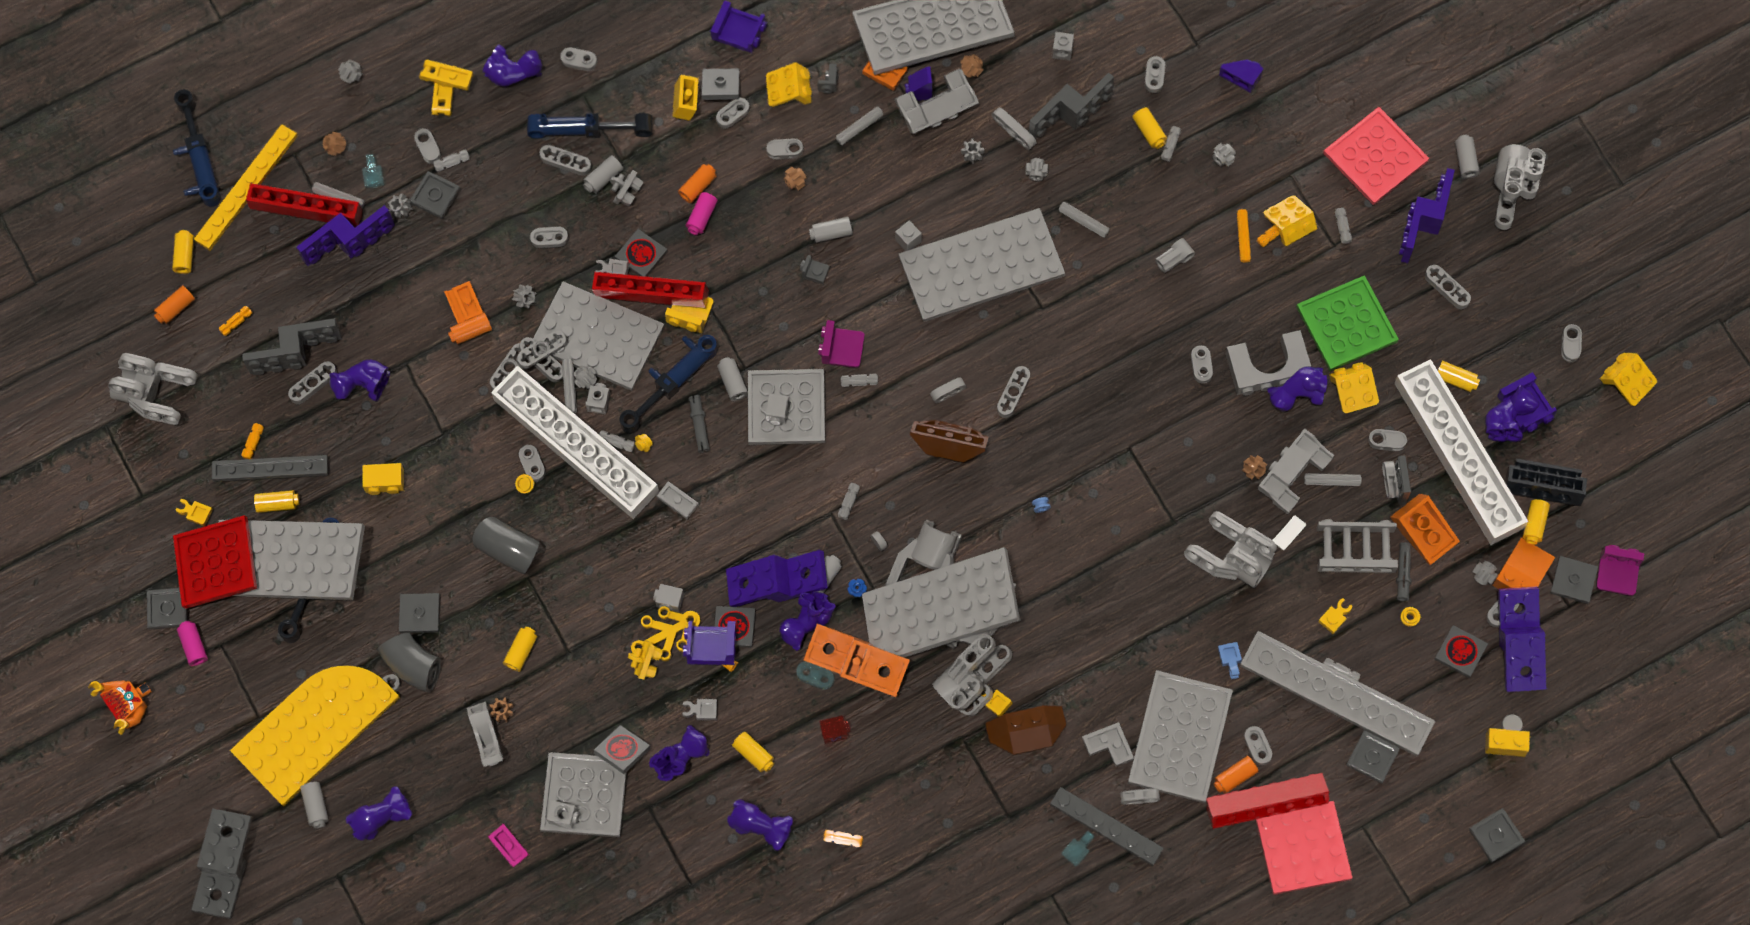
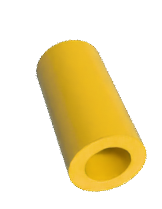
[1132,107,1167,149]
[172,230,194,274]
[1438,361,1480,392]
[254,490,299,513]
[1523,499,1550,545]
[503,627,537,672]
[732,732,774,772]

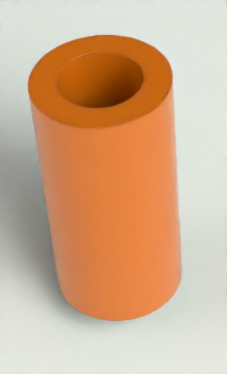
[678,164,716,204]
[154,285,195,324]
[448,313,492,345]
[1214,756,1258,794]

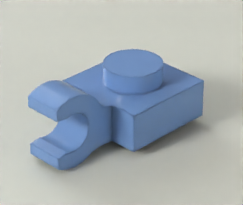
[1218,642,1242,679]

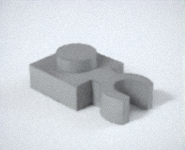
[595,259,629,275]
[683,699,717,720]

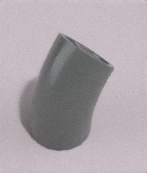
[473,517,540,574]
[377,633,441,693]

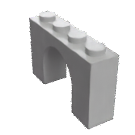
[1225,330,1311,396]

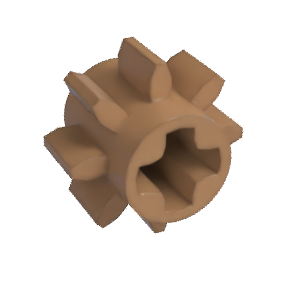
[961,55,983,77]
[323,132,346,156]
[783,167,807,190]
[1242,455,1267,479]
[489,698,514,723]

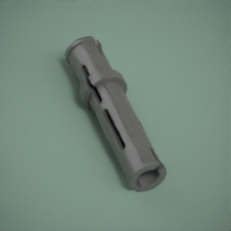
[688,395,710,453]
[1396,542,1412,601]

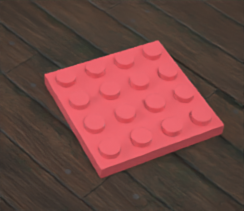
[1323,107,1430,206]
[1256,801,1352,895]

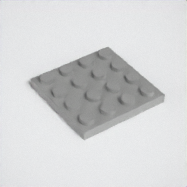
[748,369,825,445]
[540,753,627,837]

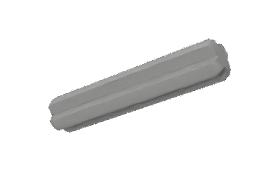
[836,107,883,145]
[312,182,365,209]
[1059,202,1109,237]
[562,359,577,413]
[1304,473,1362,486]

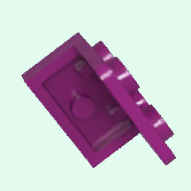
[818,320,864,368]
[1596,545,1644,596]

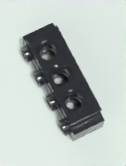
[1505,458,1587,506]

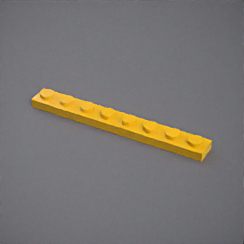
[194,124,298,251]

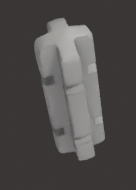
[1161,126,1181,161]
[433,149,470,171]
[1335,208,1352,244]
[841,374,878,387]
[599,430,635,452]
[838,483,860,520]
[1323,658,1360,681]

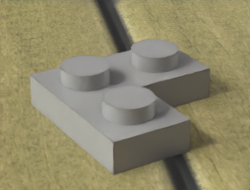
[1082,722,1134,767]

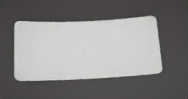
[1273,515,1306,550]

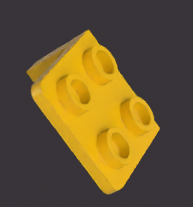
[766,62,812,107]
[1264,196,1317,246]
[665,297,714,333]
[1600,353,1657,406]
[1329,362,1379,413]

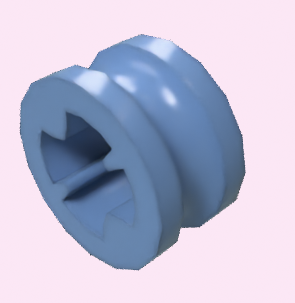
[1032,497,1051,513]

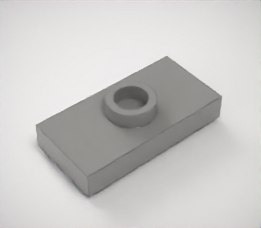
[657,481,699,519]

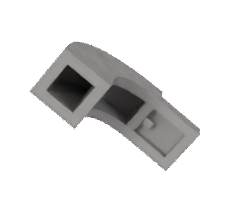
[467,702,503,767]

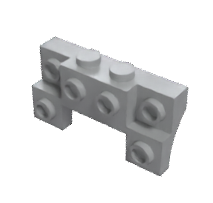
[895,69,979,134]
[1258,429,1334,514]

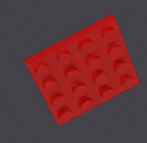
[173,515,257,609]

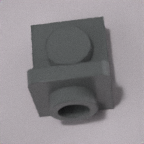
[817,64,838,93]
[800,255,830,285]

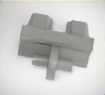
[610,170,643,206]

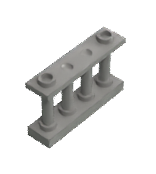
[1316,519,1398,573]

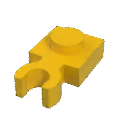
[176,499,213,527]
[1318,598,1352,634]
[981,690,1013,717]

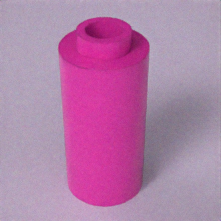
[686,192,718,235]
[177,621,208,666]

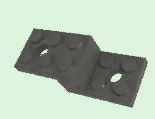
[1029,72,1114,140]
[242,319,342,375]
[191,809,252,919]

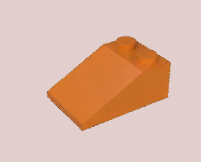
[1390,494,1460,565]
[1492,538,1555,589]

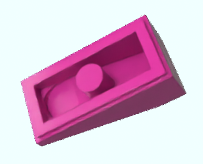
[487,824,529,867]

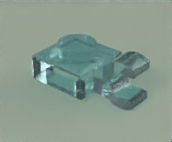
[362,154,384,188]
[1061,831,1094,867]

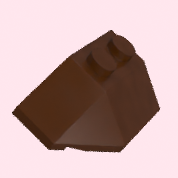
[910,420,989,462]
[985,705,1066,755]

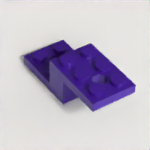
[1399,168,1455,263]
[296,205,394,267]
[726,550,828,607]
[1498,586,1546,692]

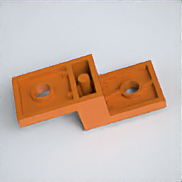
[803,623,910,697]

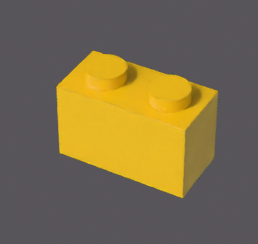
[673,75,698,120]
[363,463,404,495]
[1485,728,1530,757]

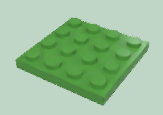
[1296,275,1399,371]

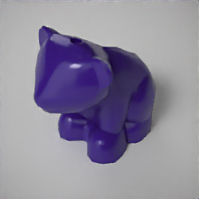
[483,45,542,86]
[330,359,390,401]
[1267,366,1327,412]
[1485,385,1539,441]
[779,592,836,651]
[649,725,709,781]
[346,787,412,840]
[727,799,793,850]

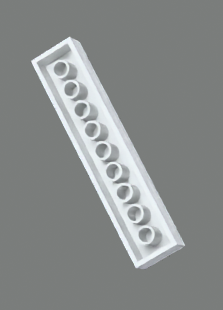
[1394,359,1528,545]
[491,366,659,519]

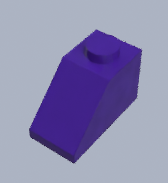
[1219,59,1264,93]
[905,66,932,100]

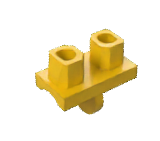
[628,640,663,680]

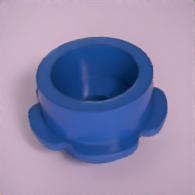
[848,579,867,597]

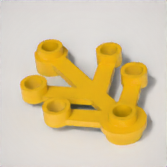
[631,606,700,661]

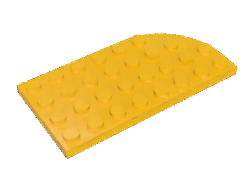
[230,666,400,807]

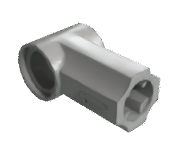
[1155,238,1195,273]

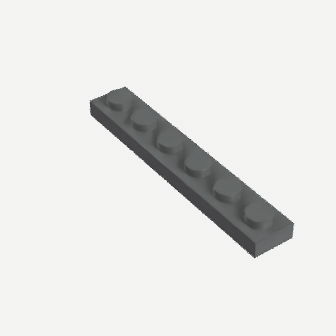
[212,455,328,482]
[1050,787,1164,866]

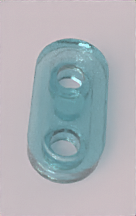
[796,661,834,690]

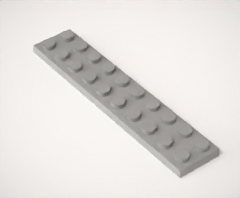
[1240,631,1435,757]

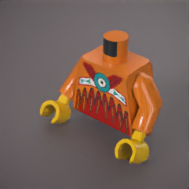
[88,681,152,734]

